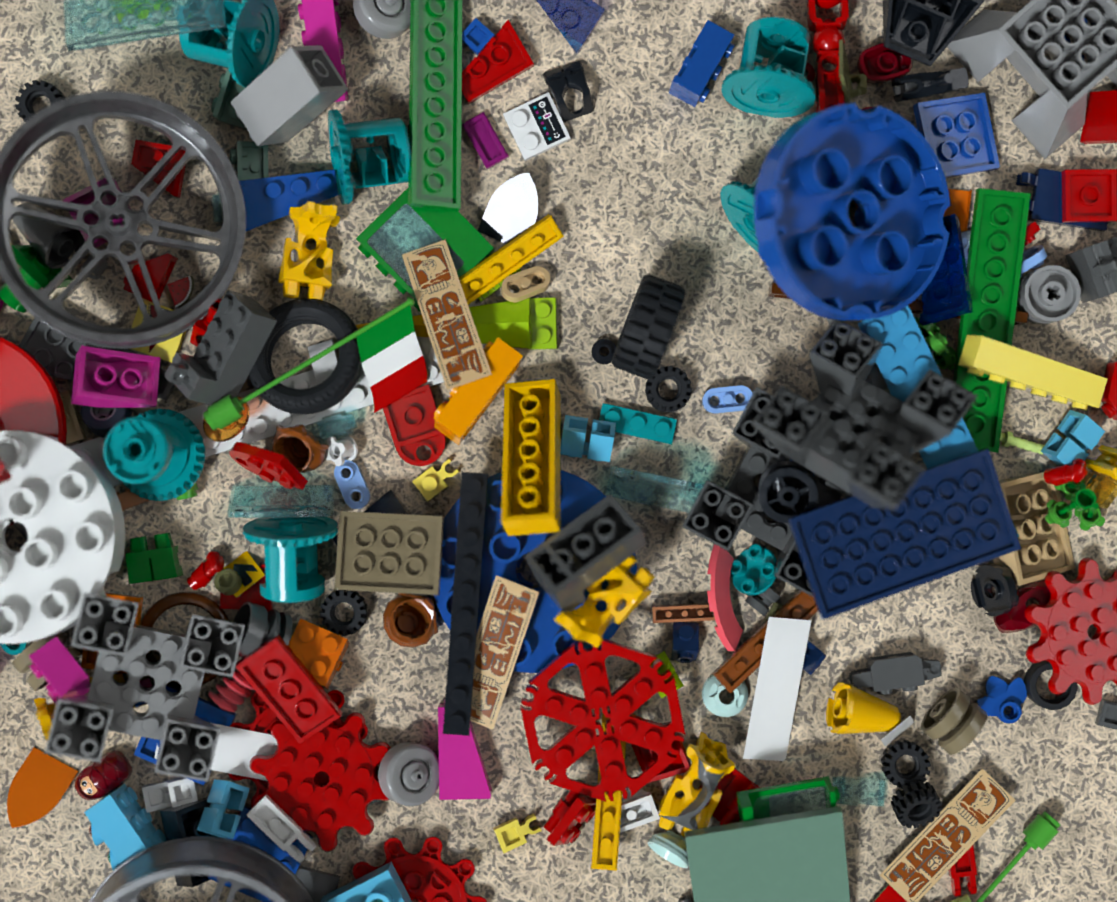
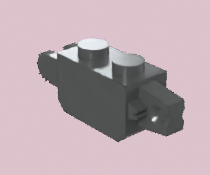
[848,652,942,695]

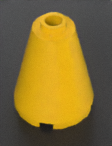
[826,682,901,734]

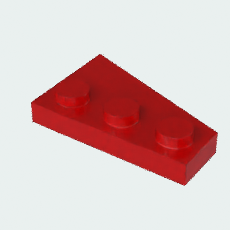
[462,20,534,105]

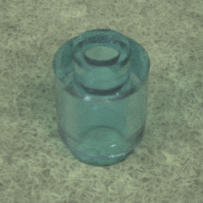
[317,410,357,441]

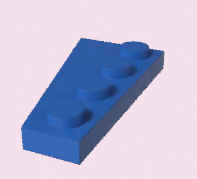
[239,169,338,232]

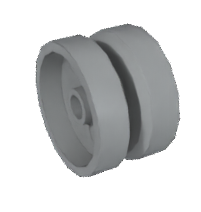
[1017,265,1081,324]

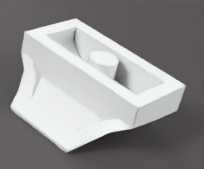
[620,787,660,833]

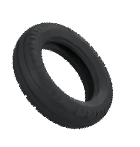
[248,299,362,414]

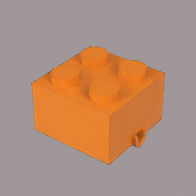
[288,618,350,690]

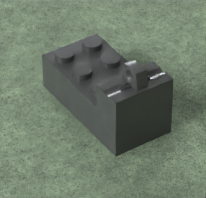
[1065,237,1117,303]
[165,290,277,405]
[525,494,646,612]

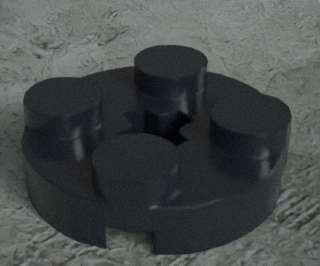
[971,564,1019,616]

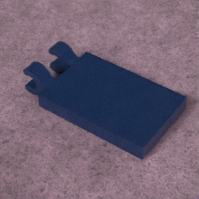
[1016,168,1108,232]

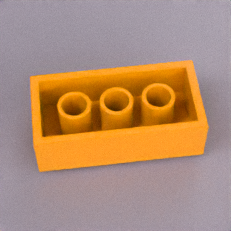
[433,337,523,446]

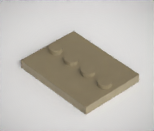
[334,511,444,595]

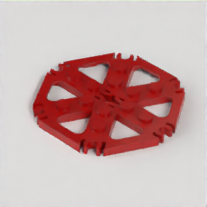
[520,638,685,802]

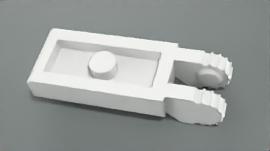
[247,794,316,863]

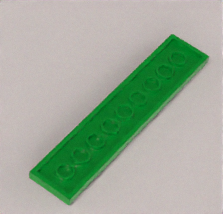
[408,0,463,211]
[953,188,1031,453]

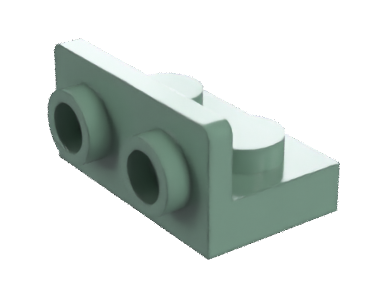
[211,68,247,130]
[230,141,269,181]

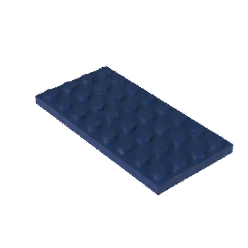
[787,449,1021,620]

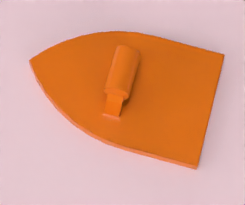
[7,747,79,828]

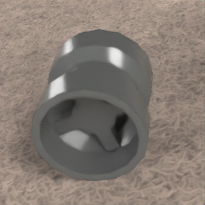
[745,588,780,616]

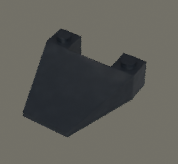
[883,0,984,66]

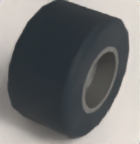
[80,405,132,438]

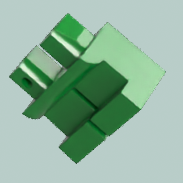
[126,533,183,584]

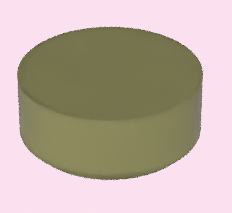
[214,568,242,595]

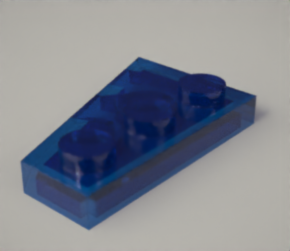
[536,0,605,54]

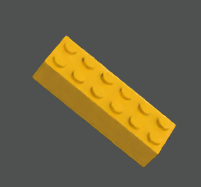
[501,379,561,536]

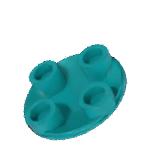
[731,544,777,595]

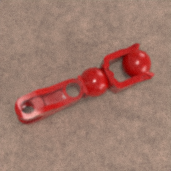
[807,0,849,112]

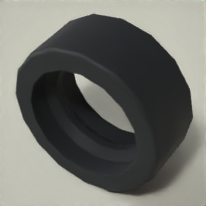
[1024,661,1078,710]

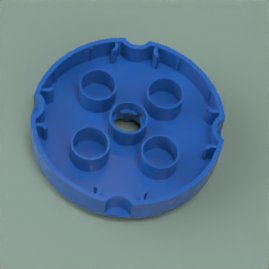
[754,103,950,321]
[434,470,637,673]

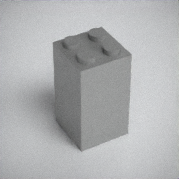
[231,45,349,146]

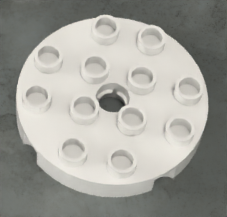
[0,431,125,644]

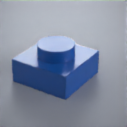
[462,18,495,56]

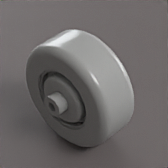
[353,0,411,39]
[378,742,439,806]

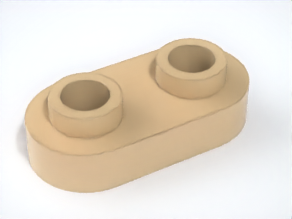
[501,266,550,303]

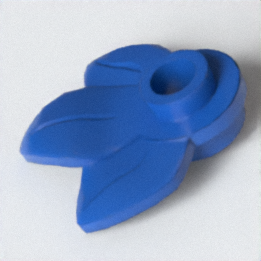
[977,676,1027,724]

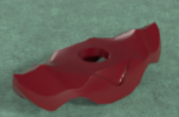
[993,580,1068,633]

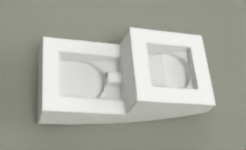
[308,339,338,385]
[142,777,198,813]

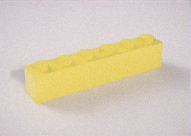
[958,335,1107,411]

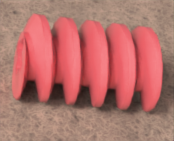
[208,670,254,712]

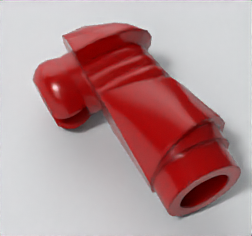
[1044,458,1088,486]
[187,551,224,590]

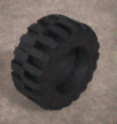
[611,274,686,379]

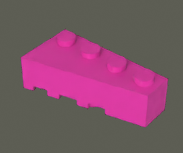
[298,0,349,102]

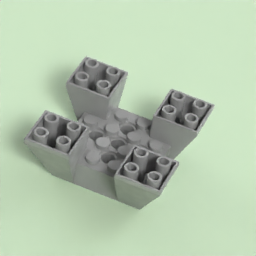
[947,0,1117,159]
[45,592,245,782]

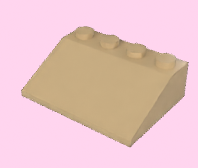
[993,471,1075,586]

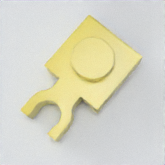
[412,459,460,502]
[493,814,542,853]

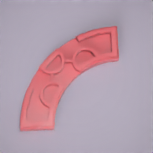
[707,544,743,651]

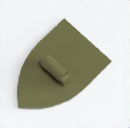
[839,39,867,104]

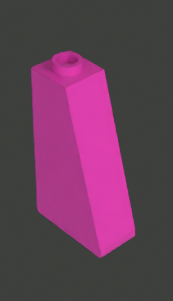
[438,699,492,800]

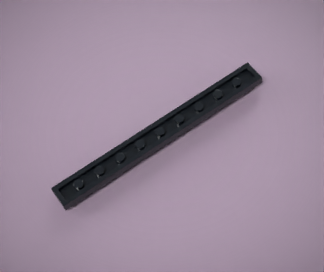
[443,472,488,736]

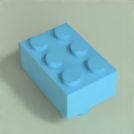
[84,784,166,870]
[320,861,412,902]

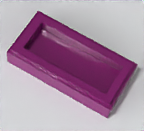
[462,112,509,170]

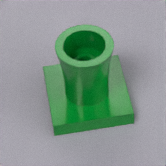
[0,245,73,313]

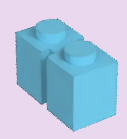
[1041,410,1105,466]
[561,415,616,462]
[197,779,250,839]

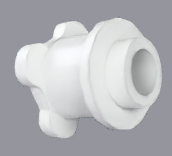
[325,436,358,466]

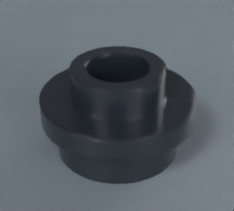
[591,339,616,365]

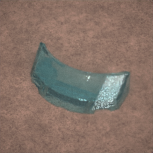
[605,465,704,513]
[228,485,334,518]

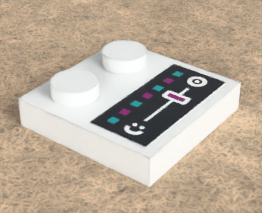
[503,92,571,161]

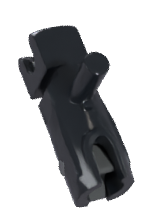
[892,68,969,102]

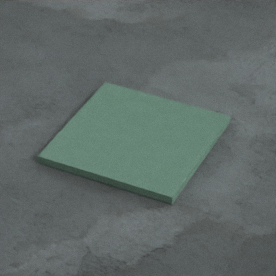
[684,806,850,902]

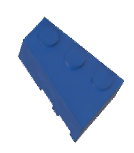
[669,20,735,107]

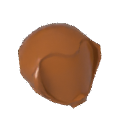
[272,424,329,473]
[383,593,439,648]

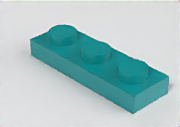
[599,403,677,444]

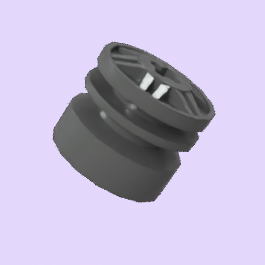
[233,602,292,657]

